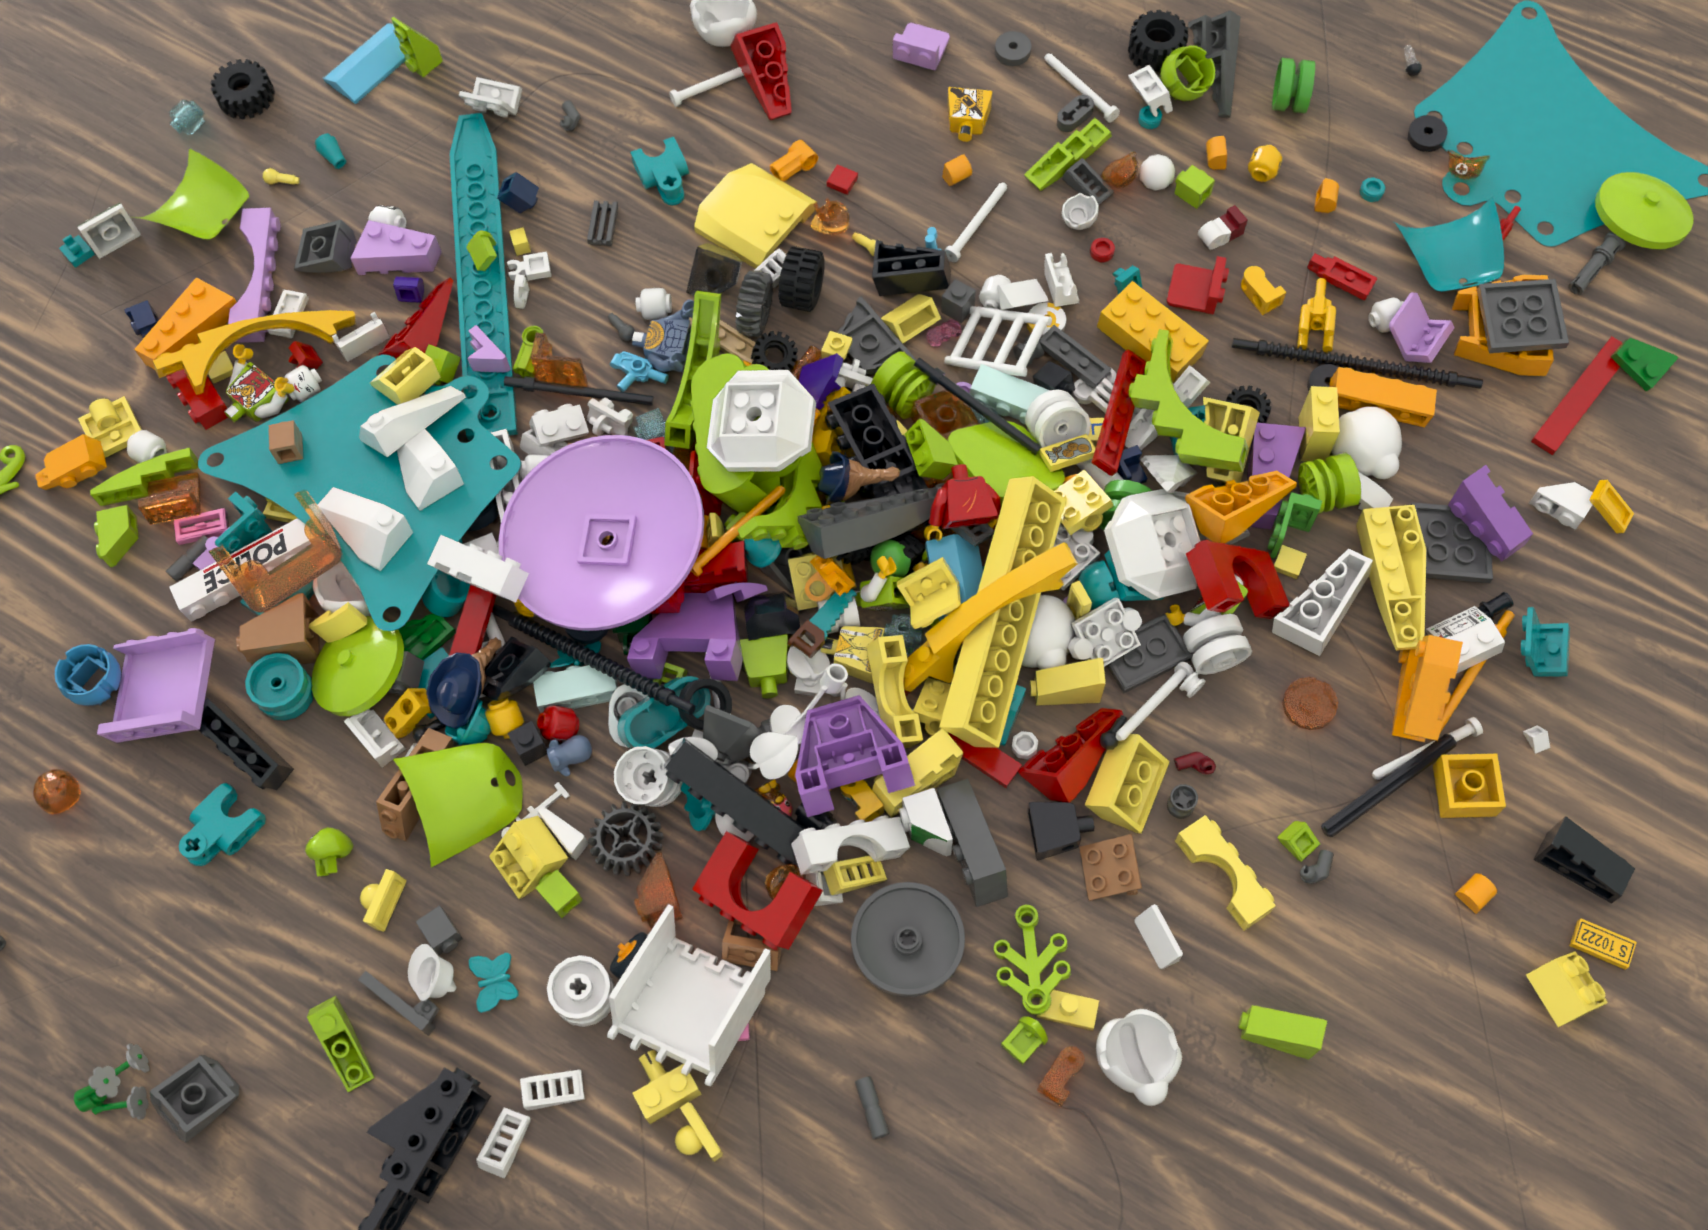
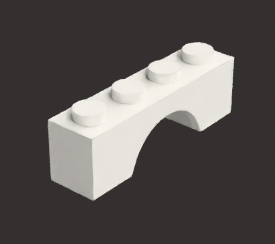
[791,816,910,875]

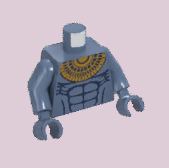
[632,299,694,373]

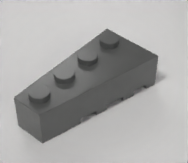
[937,779,1008,907]

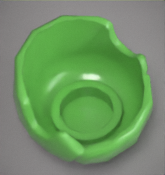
[870,539,911,578]

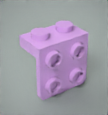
[893,23,950,71]
[1389,293,1454,363]

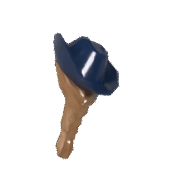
[818,451,900,506]
[426,637,502,729]

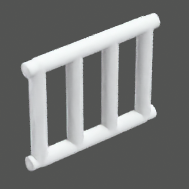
[944,306,1052,377]

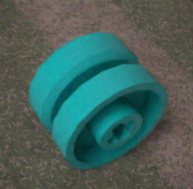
[245,653,314,721]

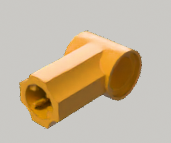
[769,140,819,182]

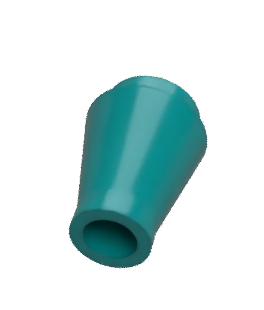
[315,133,347,169]

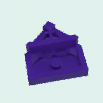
[799,353,844,411]

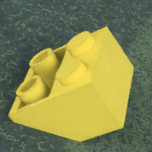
[370,347,441,405]
[489,816,568,899]
[1526,951,1608,1027]

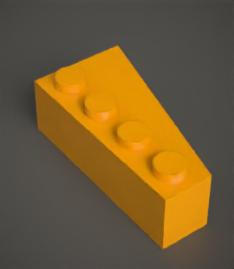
[134,277,237,370]

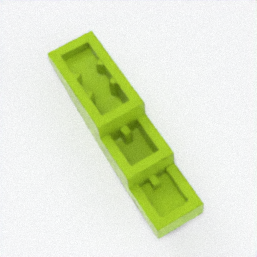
[1024,118,1112,191]
[90,447,199,506]

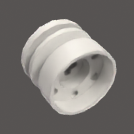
[614,746,683,807]

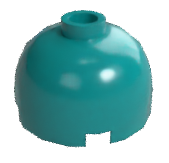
[1078,560,1120,611]

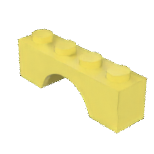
[866,635,923,748]
[1175,815,1276,931]

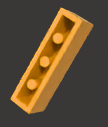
[1329,367,1437,428]

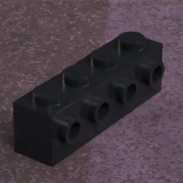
[198,698,294,790]

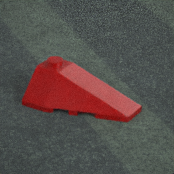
[730,22,792,120]
[378,277,454,359]
[1018,708,1123,803]

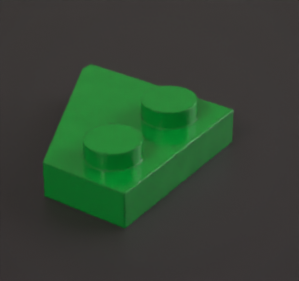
[1611,338,1678,391]
[398,614,456,660]

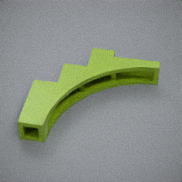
[664,291,721,449]
[1129,329,1249,472]
[737,443,822,550]

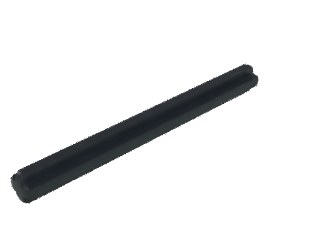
[1321,734,1457,837]

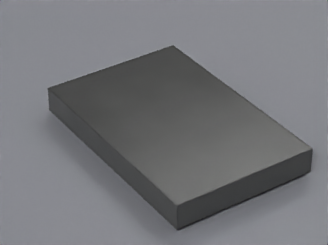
[1106,614,1193,693]

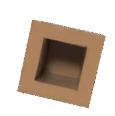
[268,420,303,464]

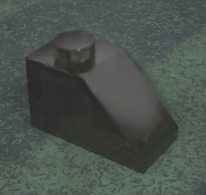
[686,243,743,296]

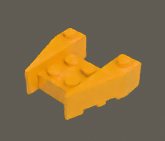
[1452,275,1554,376]
[1392,635,1463,742]

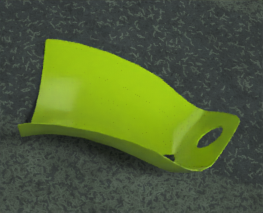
[130,149,249,239]
[393,743,523,868]

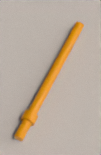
[1439,610,1515,735]

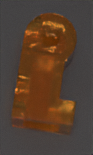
[1037,1046,1085,1107]

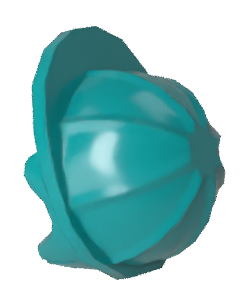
[445,700,491,746]
[680,782,716,831]

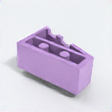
[350,220,442,275]

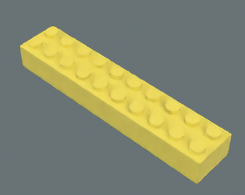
[939,476,1066,748]

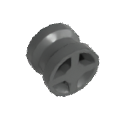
[1013,336,1044,367]

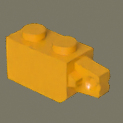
[35,434,107,490]

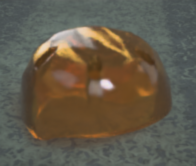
[33,769,81,814]

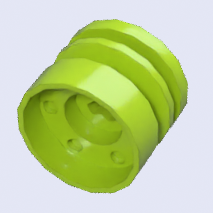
[870,351,936,419]
[1298,453,1361,514]

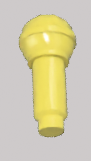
[262,168,300,185]
[852,232,880,256]

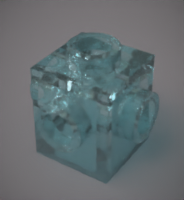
[883,614,923,655]

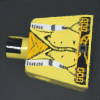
[821,626,885,684]

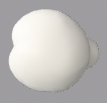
[690,0,757,47]
[1331,407,1402,479]
[313,553,371,616]
[1022,595,1076,670]
[1096,1009,1182,1106]

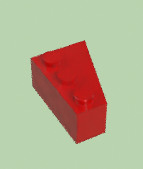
[683,541,749,593]

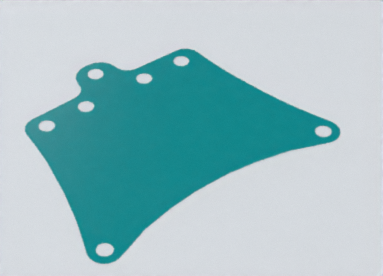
[1414,1,1708,246]
[198,355,521,631]

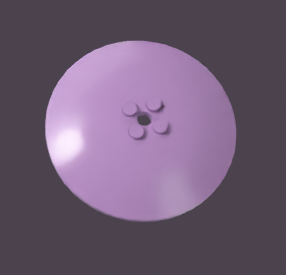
[499,435,704,631]

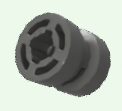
[1167,784,1198,819]

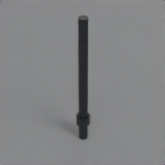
[914,358,1041,455]
[504,376,653,406]

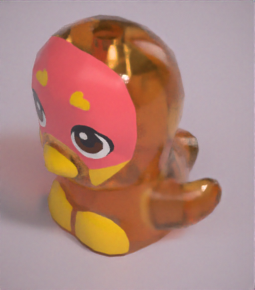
[754,779,793,817]

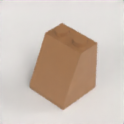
[236,593,320,665]

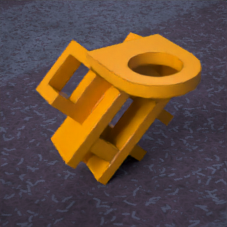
[805,555,856,601]

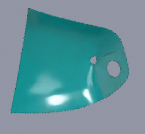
[1393,197,1504,292]

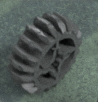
[735,270,774,337]
[588,802,664,876]

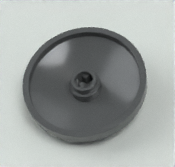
[851,882,965,997]

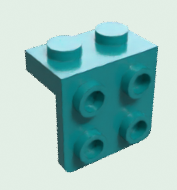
[215,491,273,557]
[1521,607,1570,677]

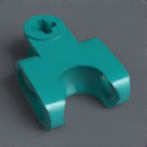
[630,137,689,205]
[179,783,266,866]

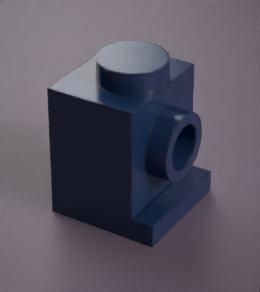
[124,300,159,338]

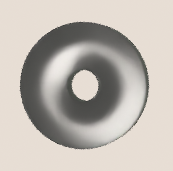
[995,31,1031,66]

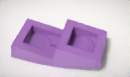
[706,583,768,602]

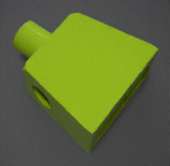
[740,634,789,699]

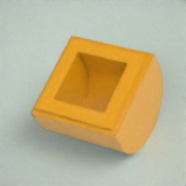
[1206,136,1227,170]
[942,154,972,186]
[1314,178,1339,213]
[1455,873,1497,914]

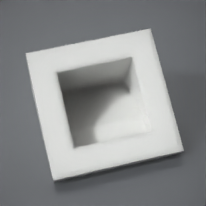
[1523,725,1550,754]

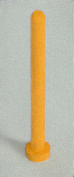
[691,485,786,577]

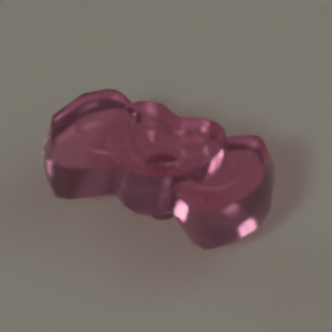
[926,319,962,347]

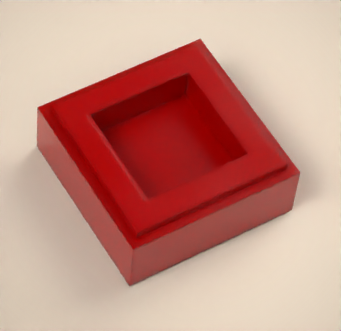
[826,164,858,195]

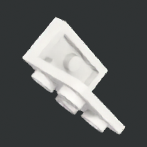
[459,77,522,117]

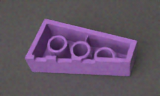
[1247,423,1306,529]

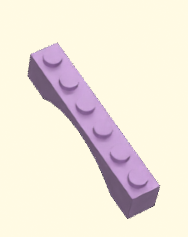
[228,208,280,343]

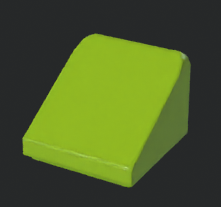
[1277,821,1320,862]

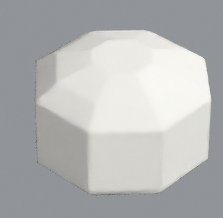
[1012,731,1038,760]

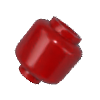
[537,705,580,742]

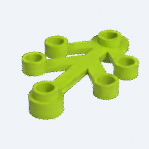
[993,905,1071,1015]

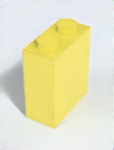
[1299,386,1340,462]

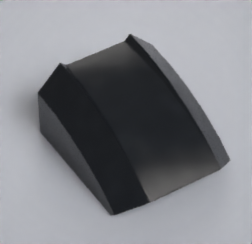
[744,591,800,641]
[482,636,551,701]

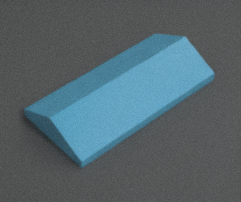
[323,23,406,104]
[925,534,983,622]

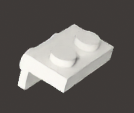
[529,404,589,447]

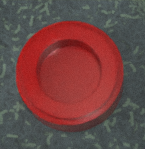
[1090,238,1115,262]

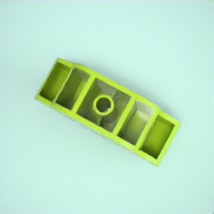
[691,353,803,513]

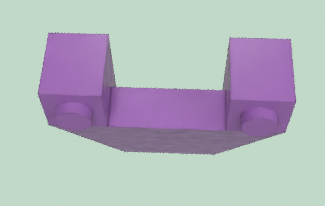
[627,593,743,681]
[795,695,915,817]

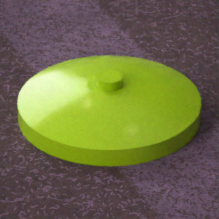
[1595,172,1693,249]
[311,616,404,717]

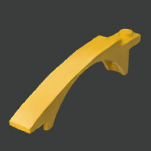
[153,310,355,395]
[904,542,1078,692]

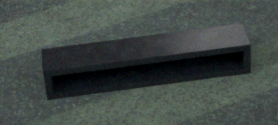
[664,738,806,868]

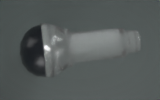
[1404,45,1422,76]

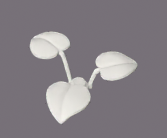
[770,635,880,745]
[668,732,798,842]

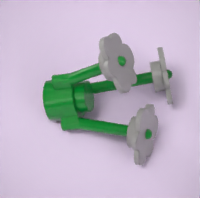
[74,1043,150,1120]

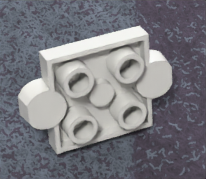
[1054,524,1100,591]
[1068,598,1142,666]

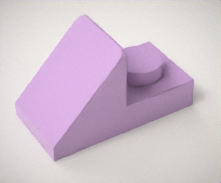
[468,325,511,372]

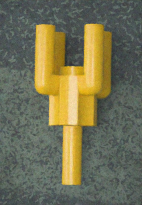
[1297,278,1336,353]

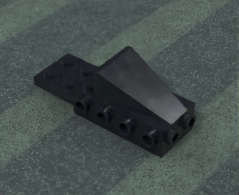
[825,384,930,539]
[358,1067,491,1230]

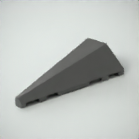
[1188,10,1241,118]

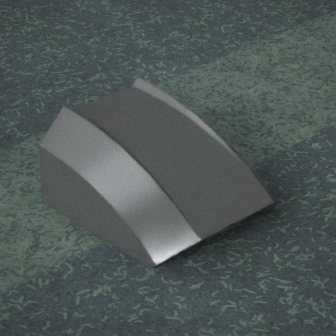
[294,220,357,273]
[150,1055,239,1142]

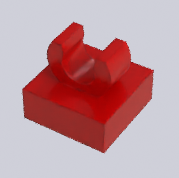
[288,341,323,369]

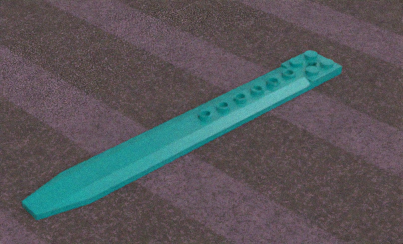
[450,113,518,441]

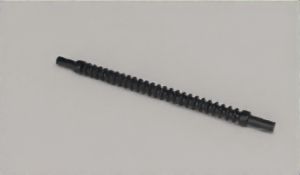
[1232,338,1483,389]
[492,604,696,715]

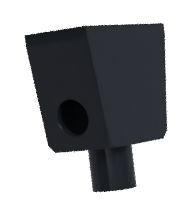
[1027,802,1094,861]

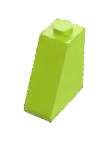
[1238,1005,1327,1060]

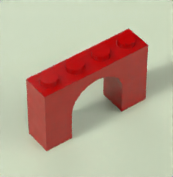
[1186,540,1290,619]
[692,831,823,950]

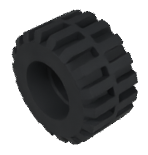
[1128,10,1189,74]
[779,246,825,312]

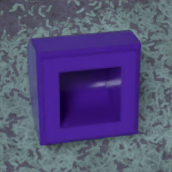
[393,276,424,303]

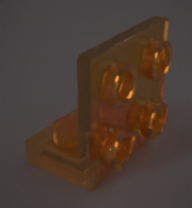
[531,333,588,387]
[138,472,201,525]

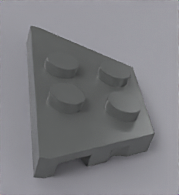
[837,296,916,375]

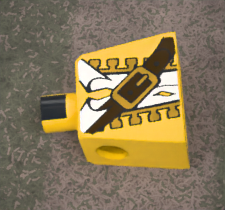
[948,87,992,142]

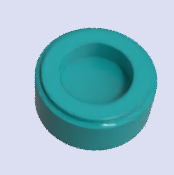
[1138,106,1162,129]
[1360,178,1385,202]

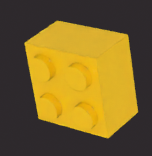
[1433,754,1506,818]

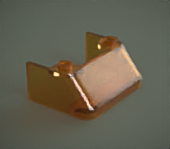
[209,490,343,613]

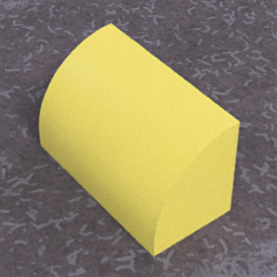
[881,294,941,344]

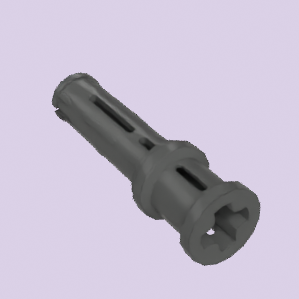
[1568,232,1626,295]

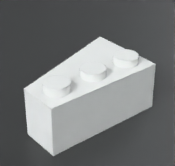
[427,535,529,603]

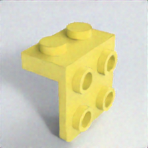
[897,557,961,629]

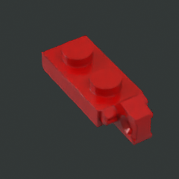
[1307,253,1377,301]

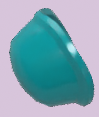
[744,539,782,568]

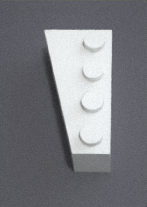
[1272,549,1373,656]

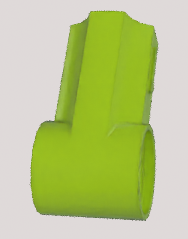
[513,326,549,378]

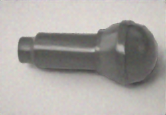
[608,313,635,341]

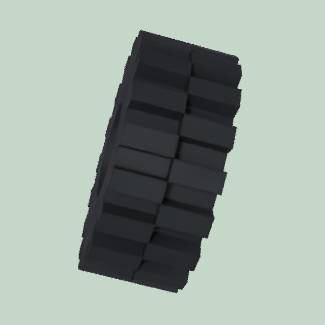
[211,59,275,119]

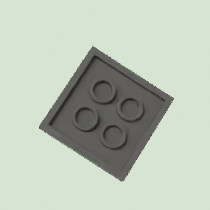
[1477,279,1569,353]
[1411,502,1493,583]

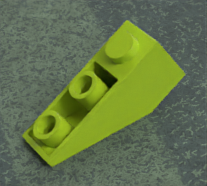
[391,17,443,77]
[307,996,375,1092]

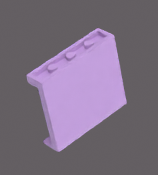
[97,628,215,743]

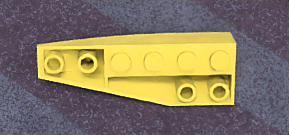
[1356,505,1426,651]

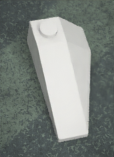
[359,386,466,457]
[397,429,464,511]
[317,487,413,571]

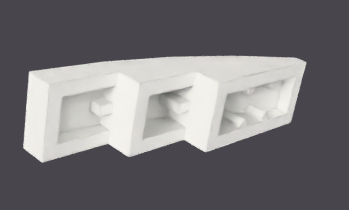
[1125,365,1210,450]

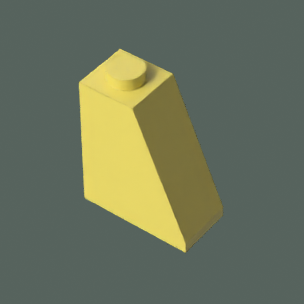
[1030,658,1106,706]

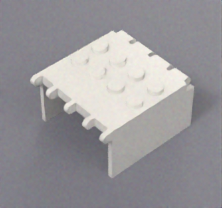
[607,904,770,1087]

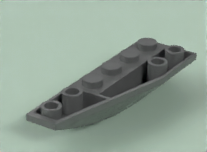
[797,483,945,559]

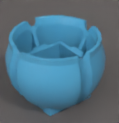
[54,644,122,706]

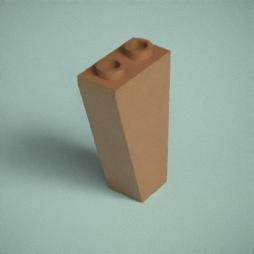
[376,728,453,841]

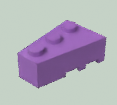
[1448,465,1533,561]

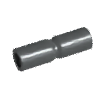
[165,535,208,582]
[855,1076,890,1139]

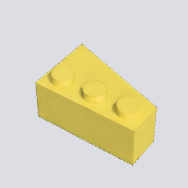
[1203,397,1260,483]
[872,729,963,818]

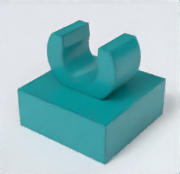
[59,235,95,268]
[1113,265,1142,295]

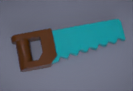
[787,589,857,658]

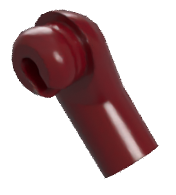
[1174,751,1216,775]

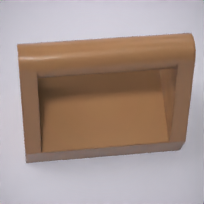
[722,919,782,971]

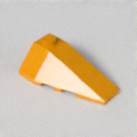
[1185,471,1297,543]

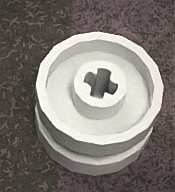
[1025,389,1091,448]
[1183,614,1252,675]
[547,955,615,1027]

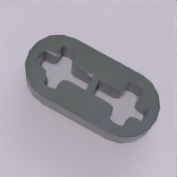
[1057,95,1094,132]

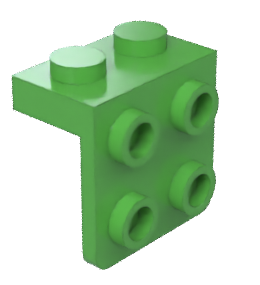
[1267,492,1322,559]

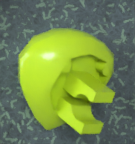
[305,827,353,877]

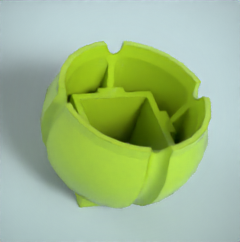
[1159,46,1215,101]

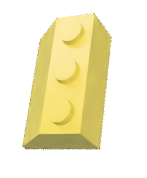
[1085,734,1170,834]

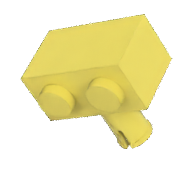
[633,1050,702,1124]

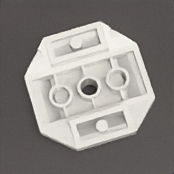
[707,370,816,472]
[1104,489,1200,600]

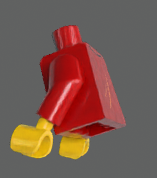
[924,464,1001,541]

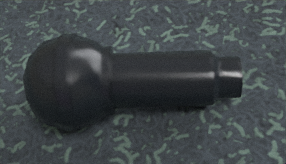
[1100,715,1127,750]
[412,719,446,742]

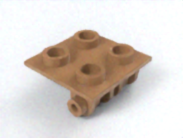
[1079,834,1142,901]

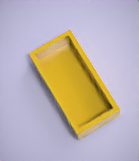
[1097,281,1209,384]

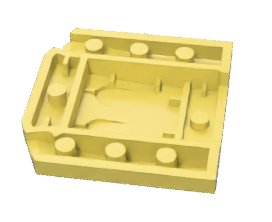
[694,163,818,269]

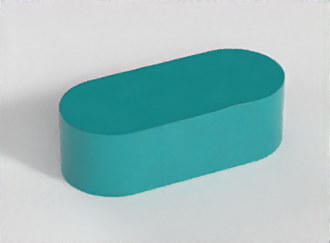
[422,539,470,617]
[617,676,711,749]

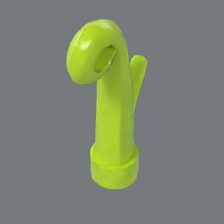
[0,445,25,495]

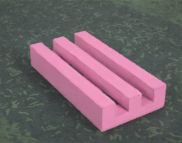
[174,508,229,545]

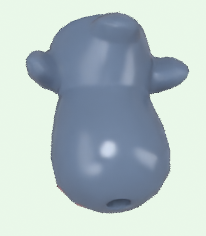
[546,735,592,776]

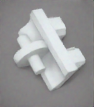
[835,359,873,392]
[587,398,633,436]

